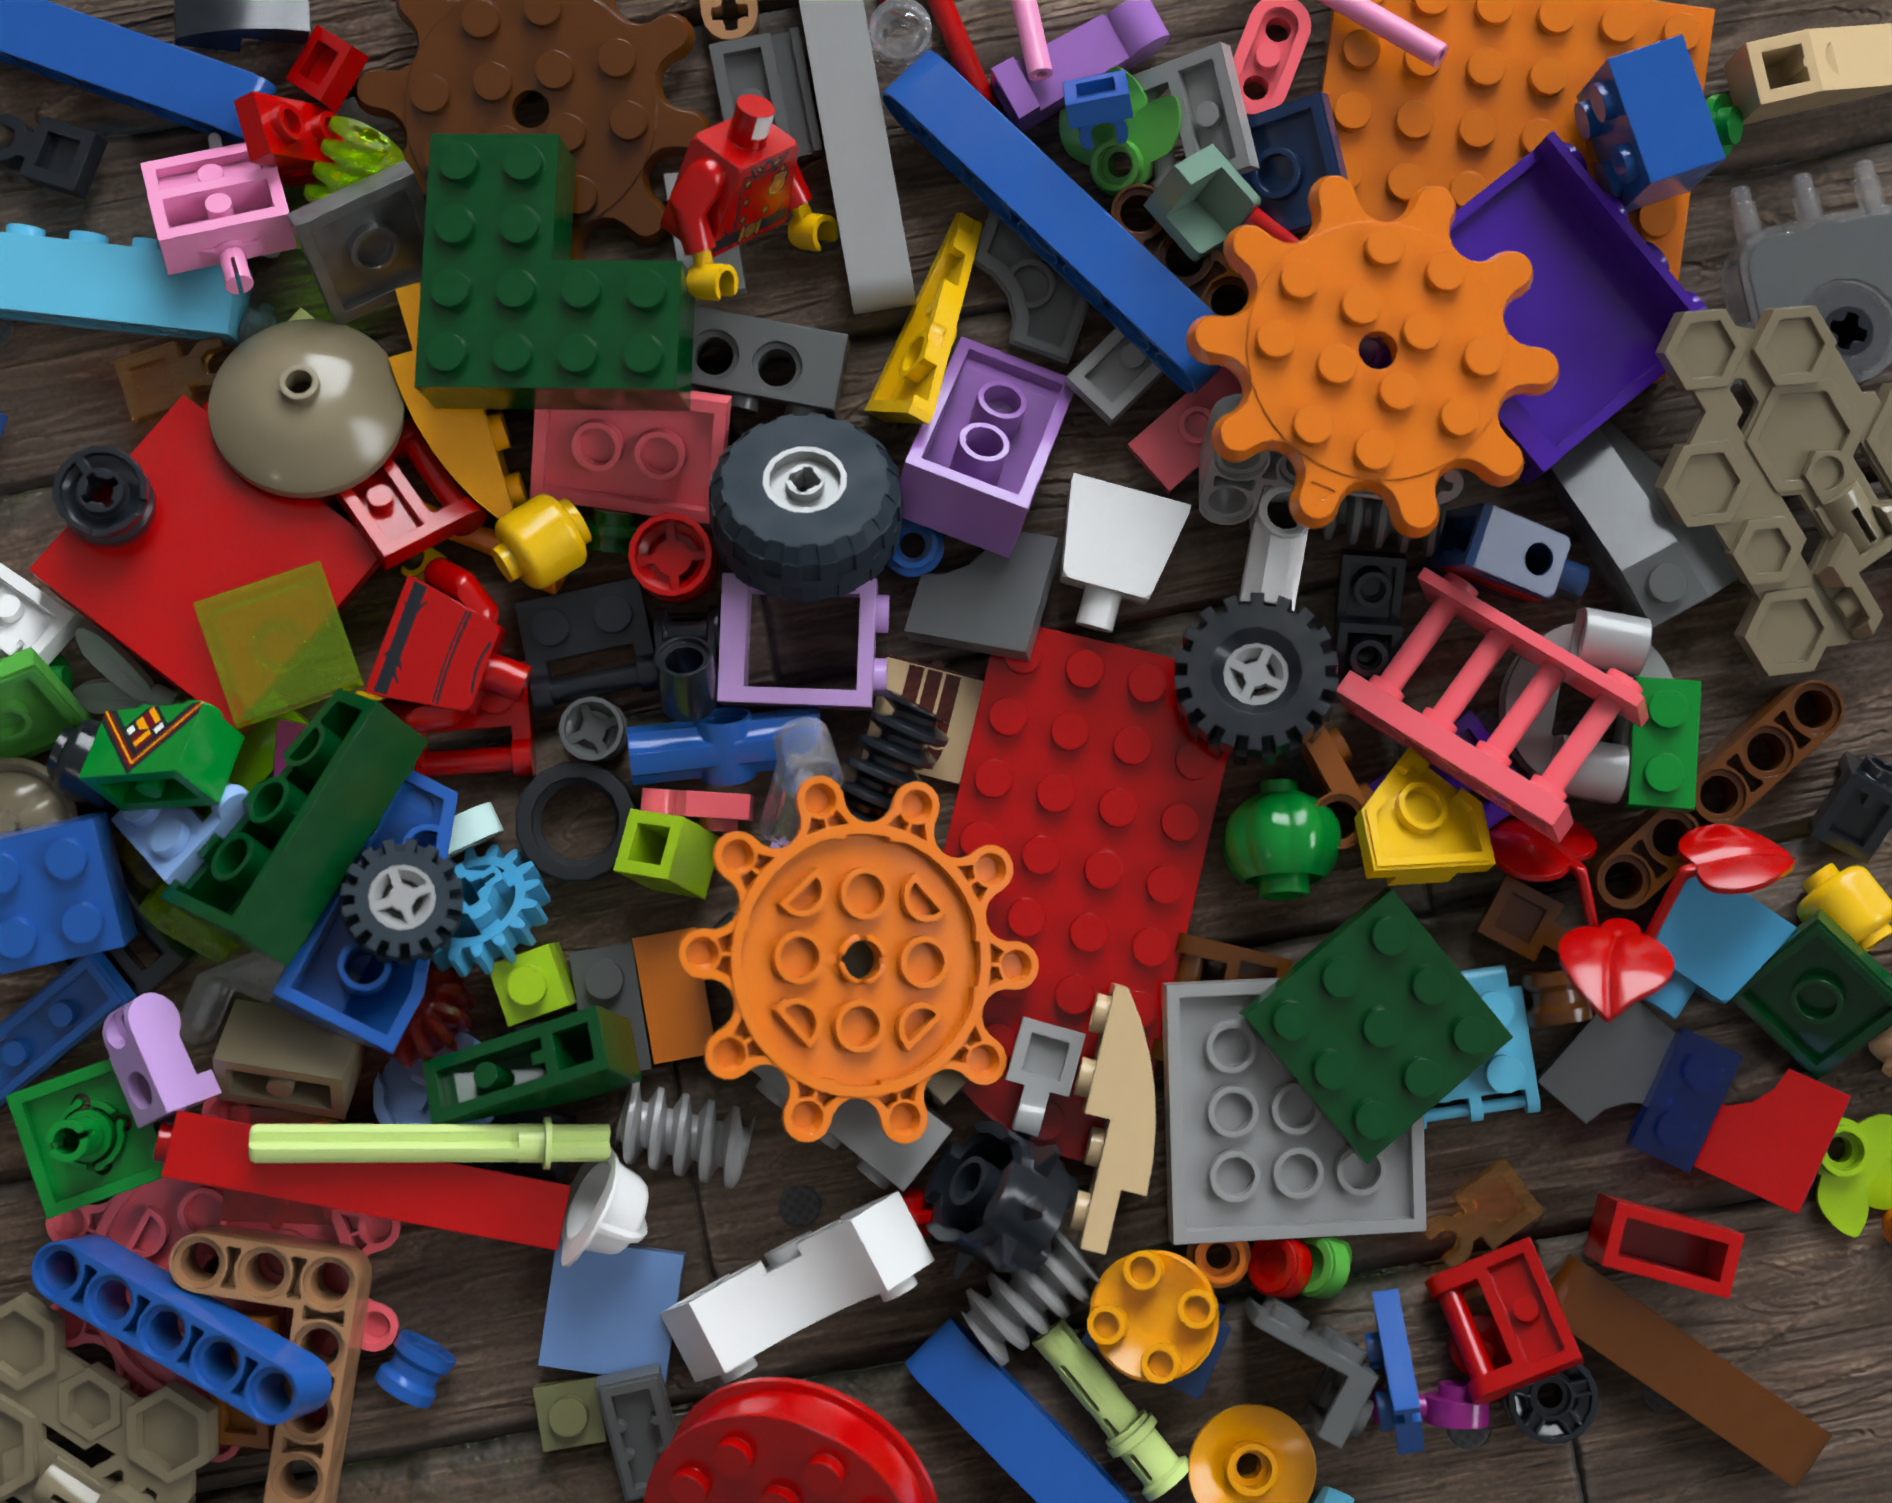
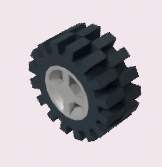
[341,838,463,966]

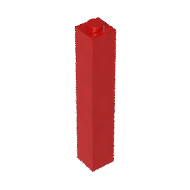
[153,1110,571,1250]

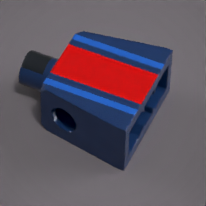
[1424,502,1590,603]

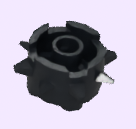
[924,1121,1078,1279]

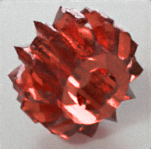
[376,959,475,1069]

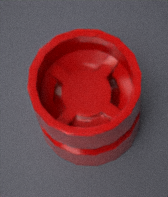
[628,512,719,605]

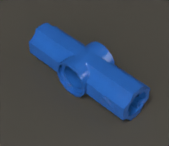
[626,706,824,786]

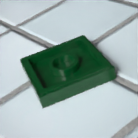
[1731,909,1892,1081]

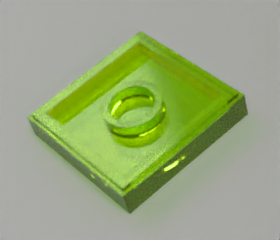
[193,561,365,729]

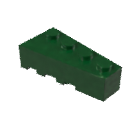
[159,688,428,967]

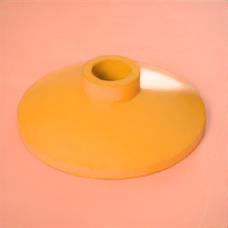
[1188,1403,1316,1503]

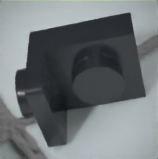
[1807,751,1892,864]

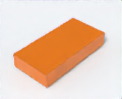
[632,926,715,1065]

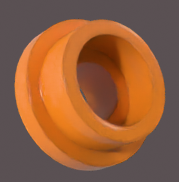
[1186,1241,1251,1288]

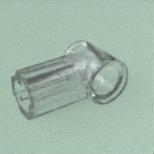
[760,717,844,847]

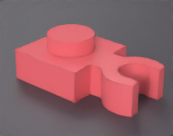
[641,788,755,832]

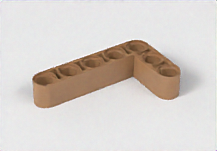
[169,1224,372,1503]

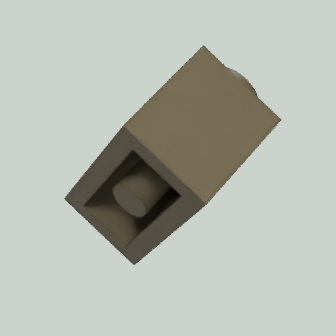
[212,999,366,1119]

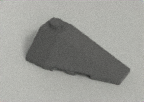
[1543,420,1738,628]

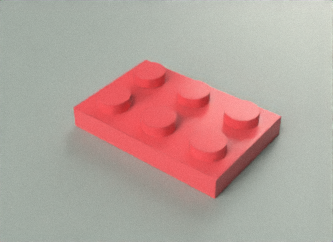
[530,390,732,524]

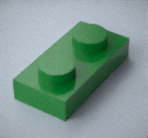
[1624,676,1702,812]

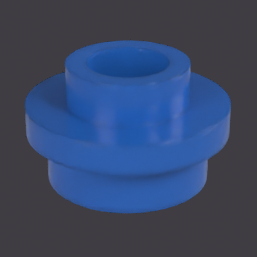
[886,518,944,578]

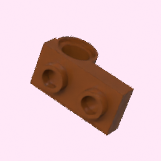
[1300,724,1374,849]

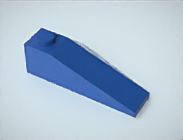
[272,770,458,1055]

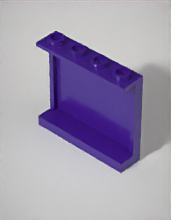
[1450,131,1708,486]

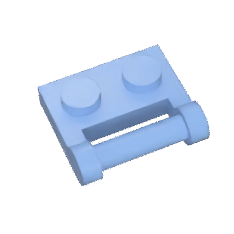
[111,781,249,885]

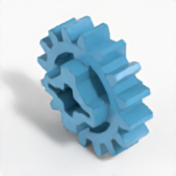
[431,844,551,977]

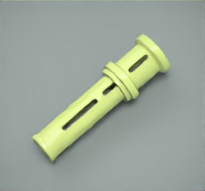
[1032,1318,1189,1502]

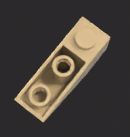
[1724,23,1892,125]

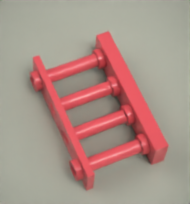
[1337,567,1649,844]

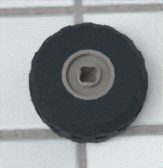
[709,413,903,602]

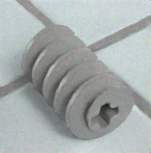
[614,1082,756,1189]
[961,1228,1101,1366]

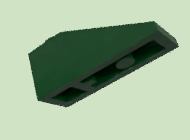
[422,1005,642,1124]

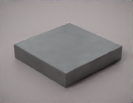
[287,160,426,325]

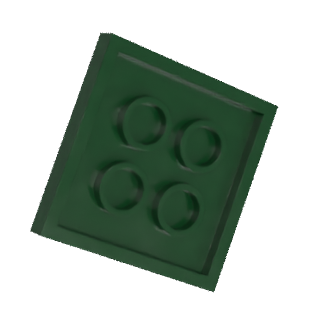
[1239,887,1513,1164]

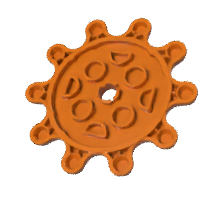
[1185,175,1560,538]
[676,775,1039,1144]

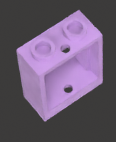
[717,573,890,711]

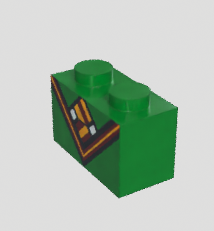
[79,700,245,811]

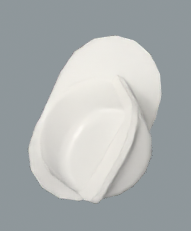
[561,1147,649,1267]

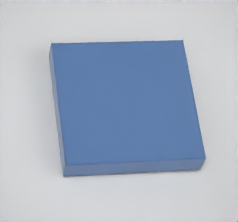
[538,1235,686,1383]

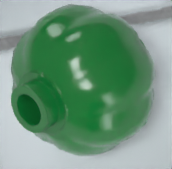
[1222,779,1342,900]

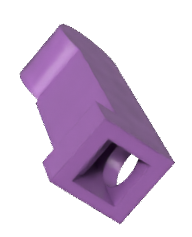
[990,0,1171,133]

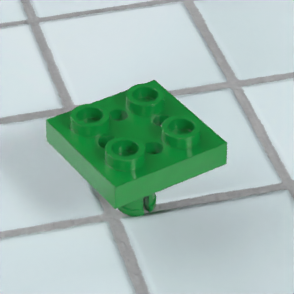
[5,1059,164,1219]

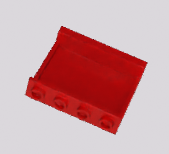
[28,394,389,739]

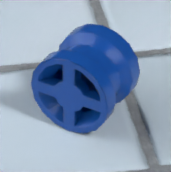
[374,1329,456,1409]

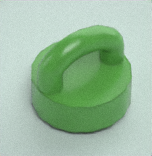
[1299,1236,1352,1299]

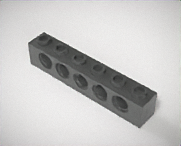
[691,306,850,420]

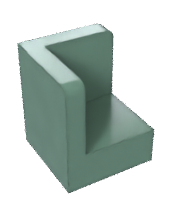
[1143,143,1261,261]

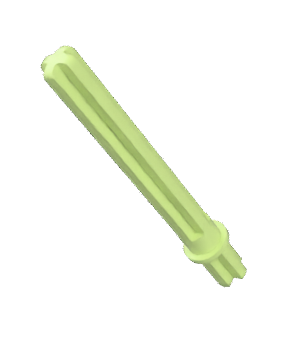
[248,1117,611,1169]

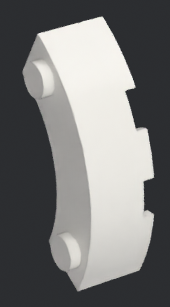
[660,1191,935,1384]

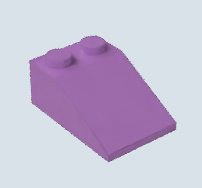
[899,336,1074,559]

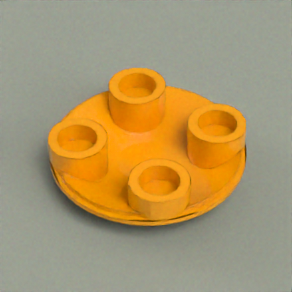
[1087,1249,1219,1384]

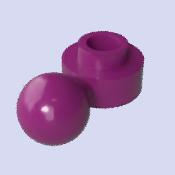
[1370,1379,1490,1432]

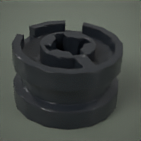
[53,446,156,547]
[1499,1362,1599,1444]

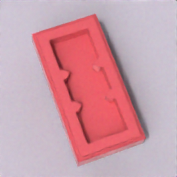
[1126,367,1242,494]

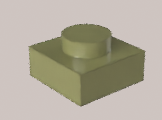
[533,1374,609,1452]

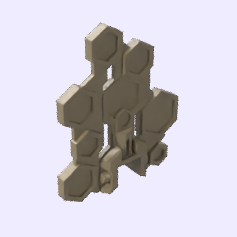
[1654,305,1892,676]
[0,1292,219,1503]

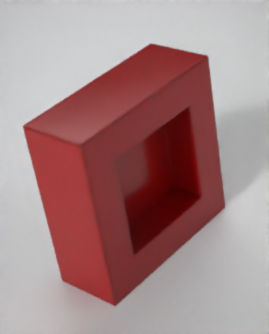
[285,25,370,112]

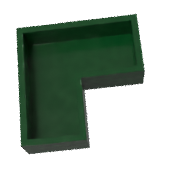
[414,134,695,411]

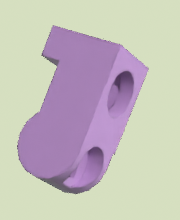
[102,993,222,1129]

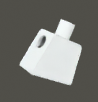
[1060,473,1191,633]

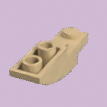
[1069,982,1156,1255]

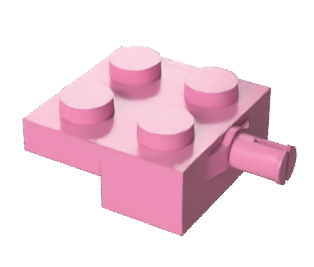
[140,142,297,295]

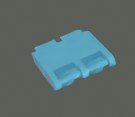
[1424,965,1541,1129]

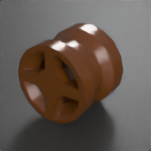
[1521,968,1593,1027]

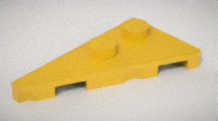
[864,212,983,425]

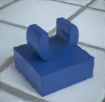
[1063,70,1134,150]

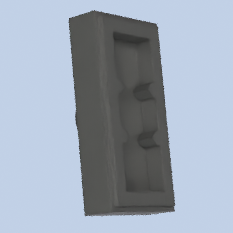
[595,1363,677,1502]

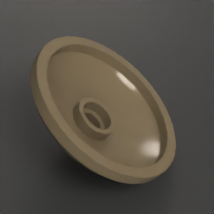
[208,319,406,498]

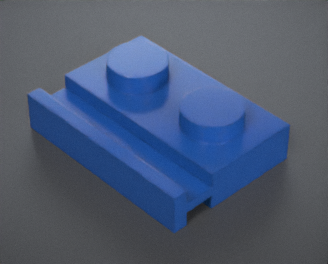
[1364,1289,1425,1455]

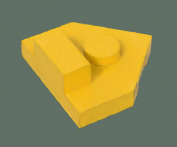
[1354,747,1496,886]

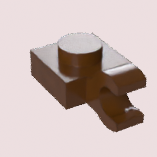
[1474,875,1571,962]

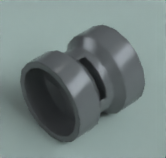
[559,696,629,763]

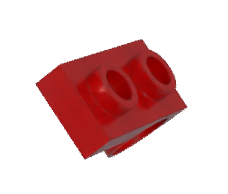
[233,91,352,186]

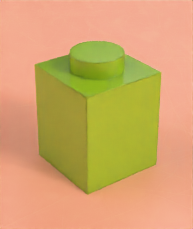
[613,809,721,899]
[490,942,577,1027]

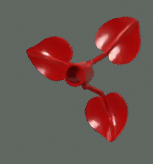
[1489,815,1795,1023]

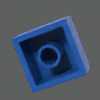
[1574,34,1726,212]
[0,810,138,975]

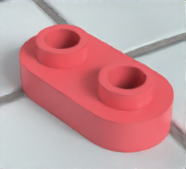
[1233,0,1311,117]

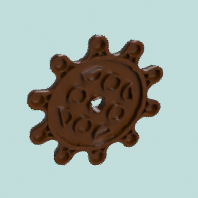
[354,0,712,260]

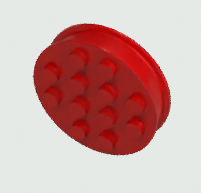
[644,1377,938,1503]

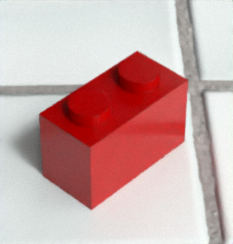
[1583,1192,1745,1299]

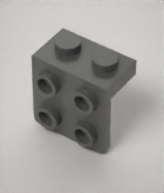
[1243,1296,1379,1449]

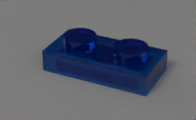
[1625,1027,1743,1173]

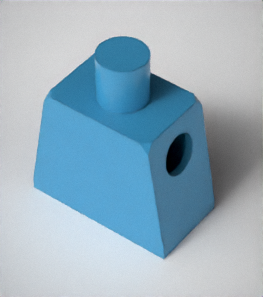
[1642,877,1796,1020]

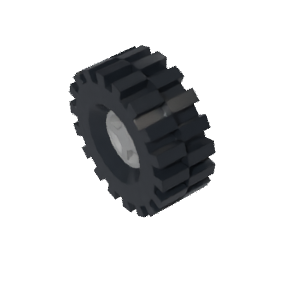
[1174,593,1339,766]

